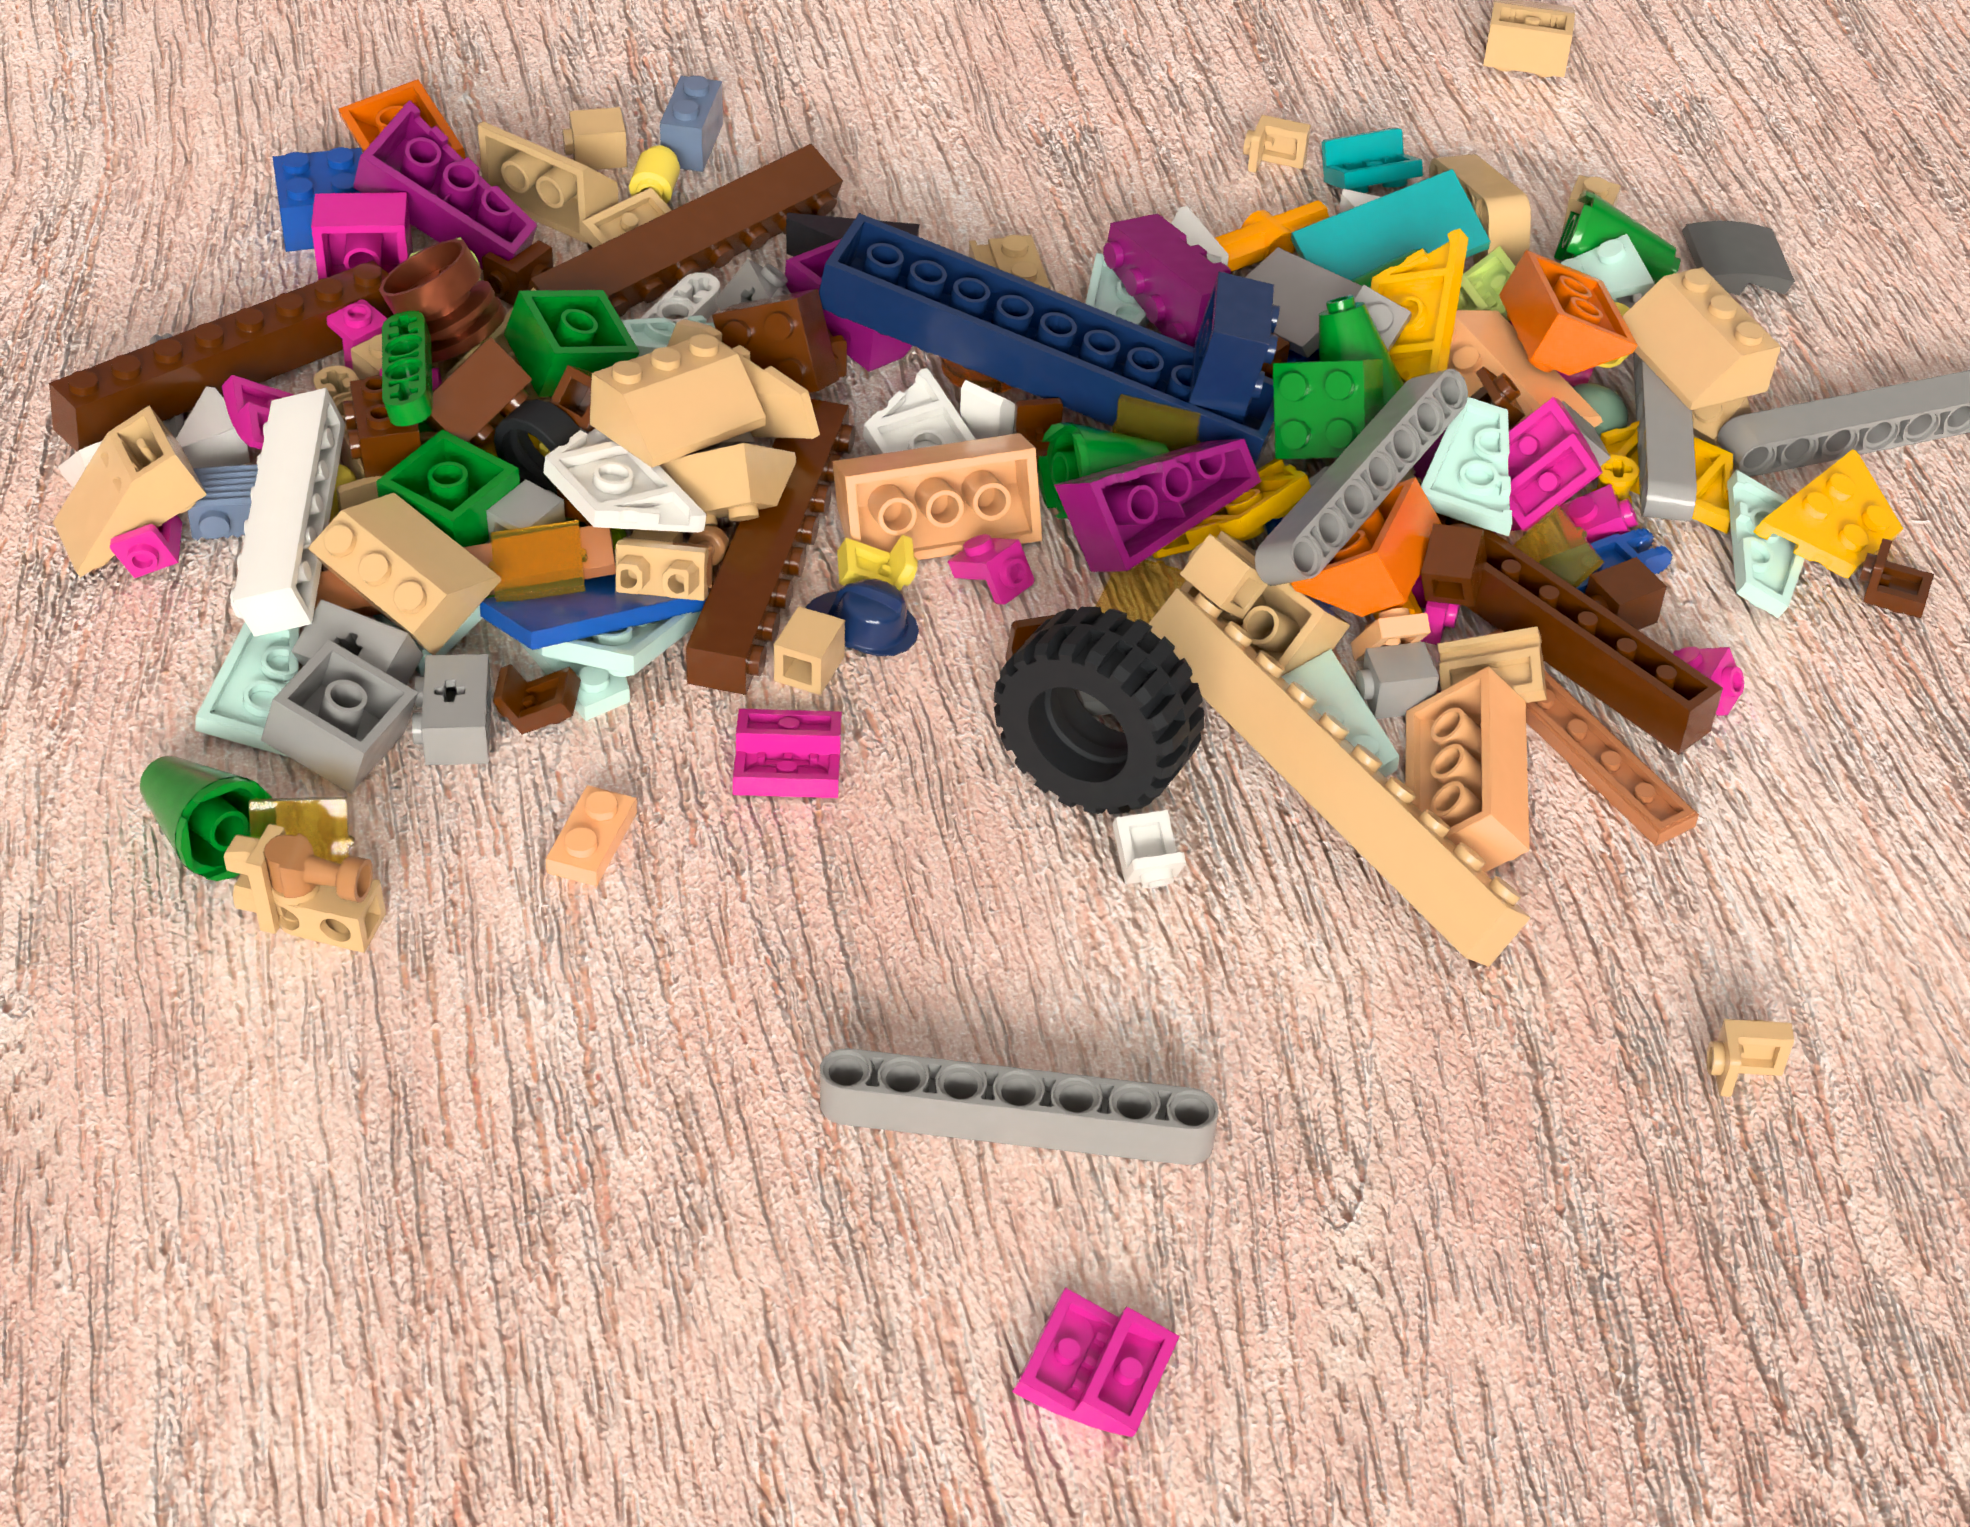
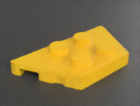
[1371,229,1469,383]
[1600,420,1733,534]
[1753,449,1903,579]
[1152,459,1311,559]

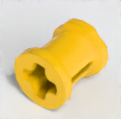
[1591,455,1640,505]

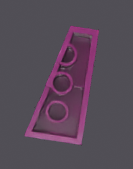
[353,100,538,270]
[1103,213,1231,347]
[1054,438,1261,572]

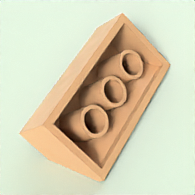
[1447,310,1603,431]
[833,433,1042,561]
[1405,666,1530,872]

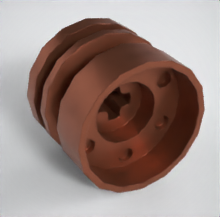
[379,239,507,363]

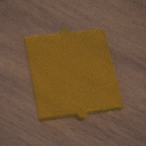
[1111,394,1201,452]
[1513,505,1604,588]
[488,520,588,602]
[1095,559,1186,623]
[249,797,355,864]

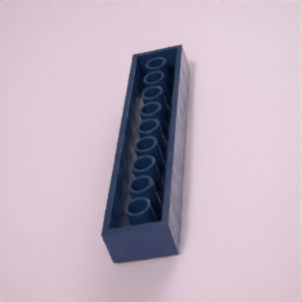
[819,213,1275,467]

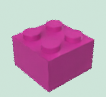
[311,192,413,280]

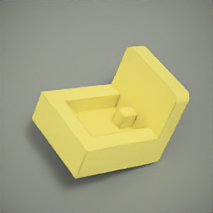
[837,535,918,591]

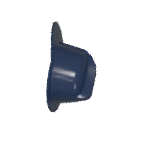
[805,579,919,656]

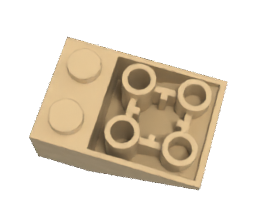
[1483,0,1575,78]
[53,405,207,578]

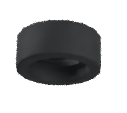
[493,399,580,495]

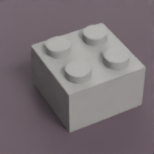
[261,639,418,794]

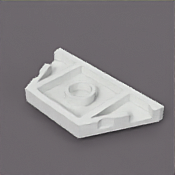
[862,367,976,455]
[543,429,707,533]

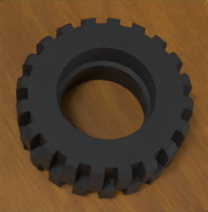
[994,607,1205,814]

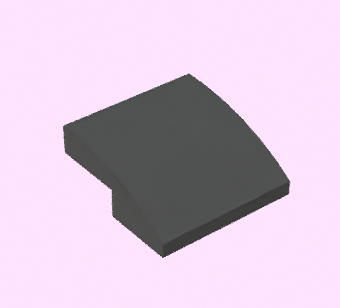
[1682,221,1795,296]

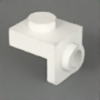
[1113,810,1186,888]

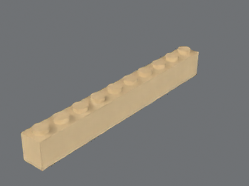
[1148,588,1531,967]

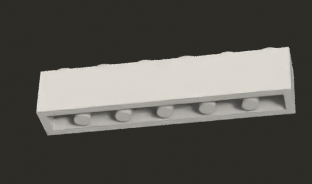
[230,388,346,637]

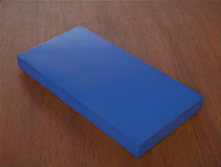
[480,574,707,650]

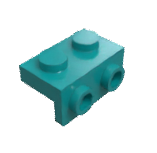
[1321,127,1423,193]

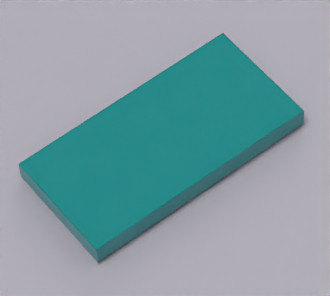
[1291,169,1491,280]

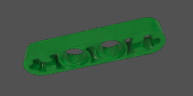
[382,311,433,427]

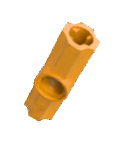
[1215,200,1329,272]

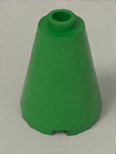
[1554,190,1681,284]
[1319,296,1404,406]
[1038,422,1169,519]
[140,756,277,881]

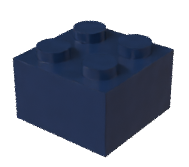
[1189,271,1280,416]

